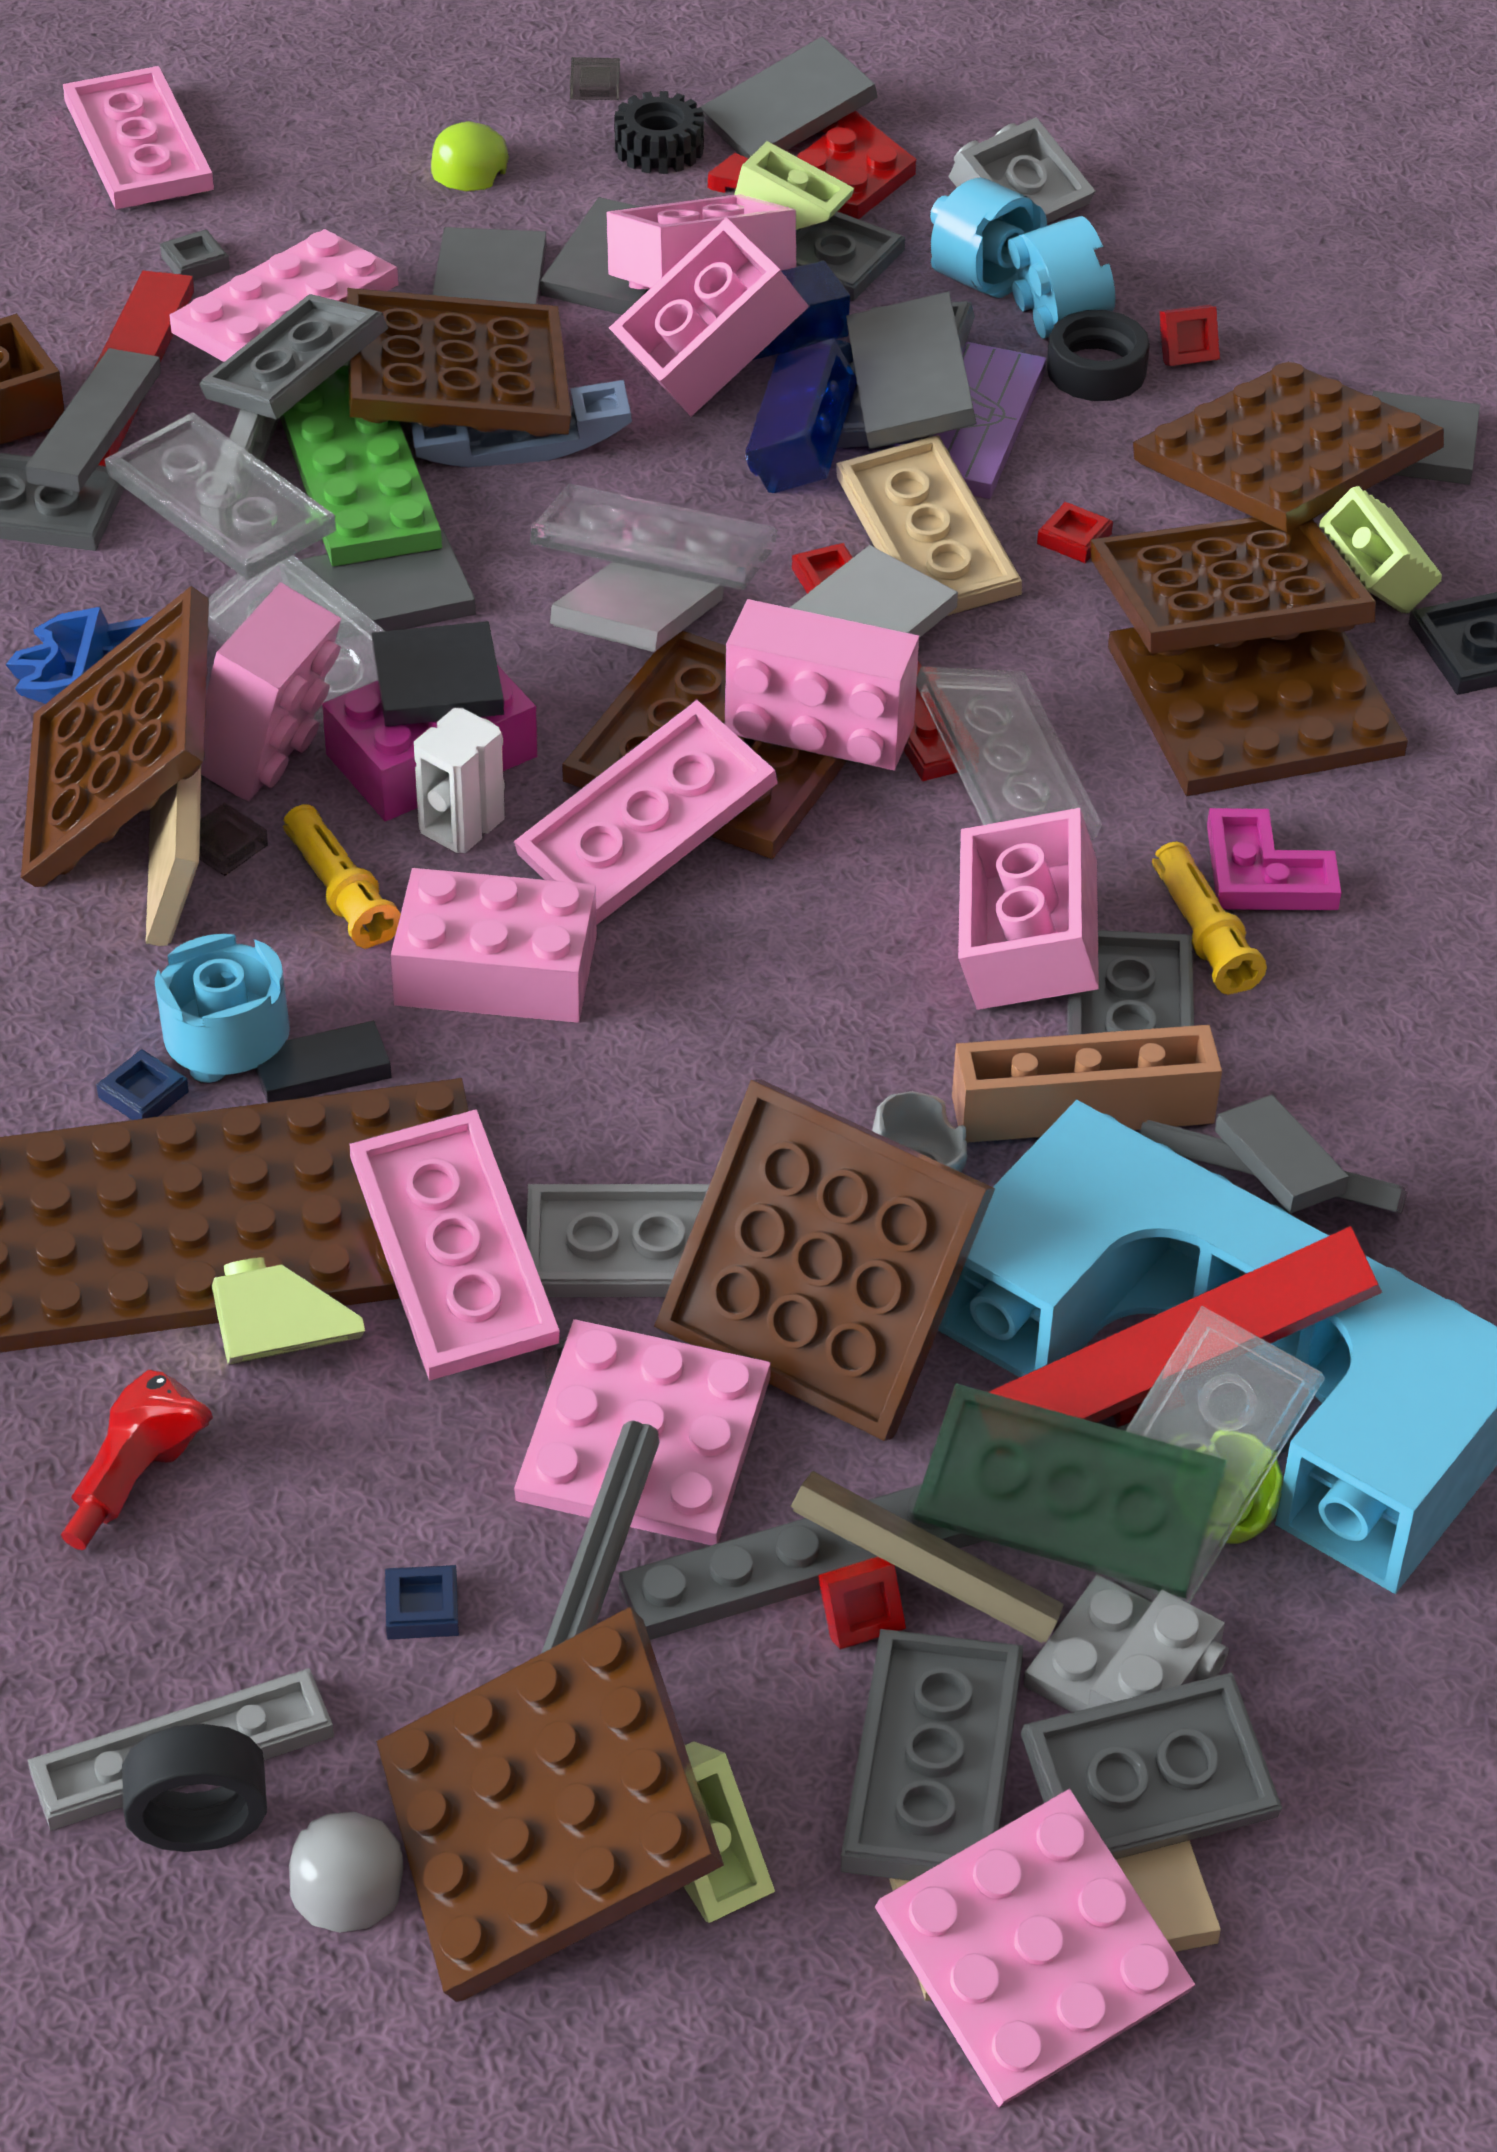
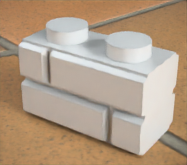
[414,708,505,853]

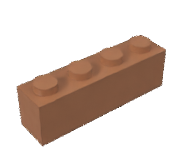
[952,1025,1222,1143]

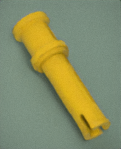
[283,804,401,949]
[1152,842,1267,995]

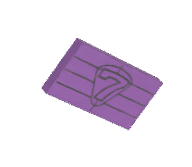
[894,342,1046,499]

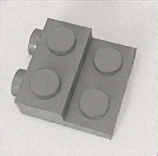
[948,117,1096,224]
[1024,1574,1229,1712]

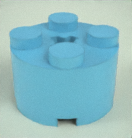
[930,177,1047,298]
[1008,216,1116,339]
[155,934,290,1083]

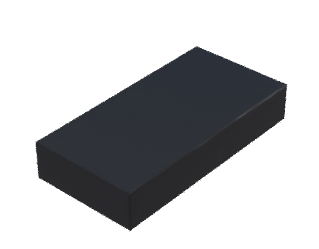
[255,1020,392,1103]

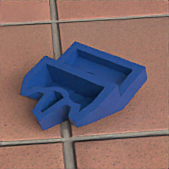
[6,607,153,704]

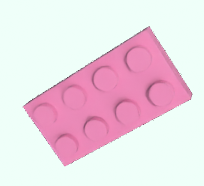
[63,66,214,210]
[170,229,398,362]
[514,700,778,925]
[350,1109,560,1381]

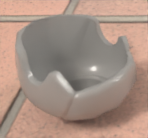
[872,1091,967,1172]
[289,1812,403,1933]

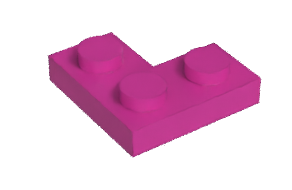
[1207,808,1341,910]

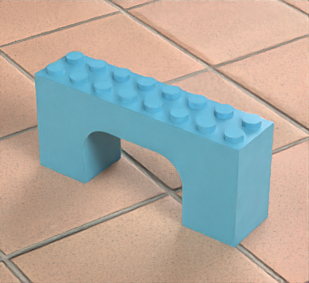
[938,1100,1497,1594]

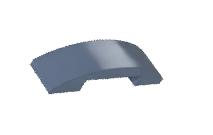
[411,380,632,467]

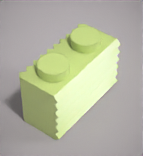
[1319,486,1442,613]

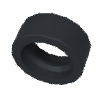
[1047,310,1150,401]
[122,1724,267,1852]

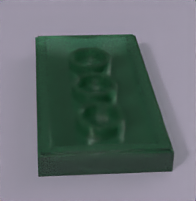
[913,1383,1227,1599]

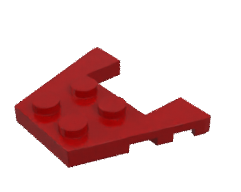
[708,110,917,219]

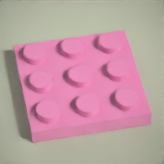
[514,1319,771,1545]
[875,1788,1195,2107]

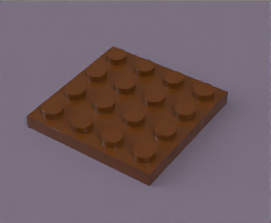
[346,288,571,436]
[1133,361,1444,533]
[1091,517,1376,656]
[21,586,209,887]
[1108,627,1408,797]
[562,630,847,860]
[654,1079,996,1441]
[376,1607,724,2002]

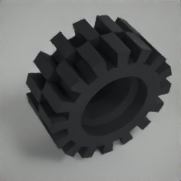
[614,91,704,174]

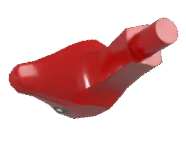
[61,1370,213,1550]

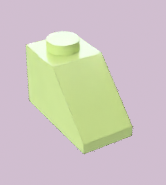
[735,141,854,230]
[212,1257,365,1365]
[684,1741,775,1923]

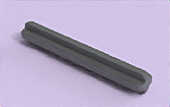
[541,1420,660,1654]

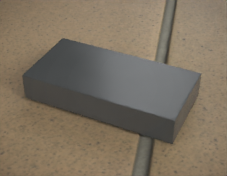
[1215,1094,1349,1214]

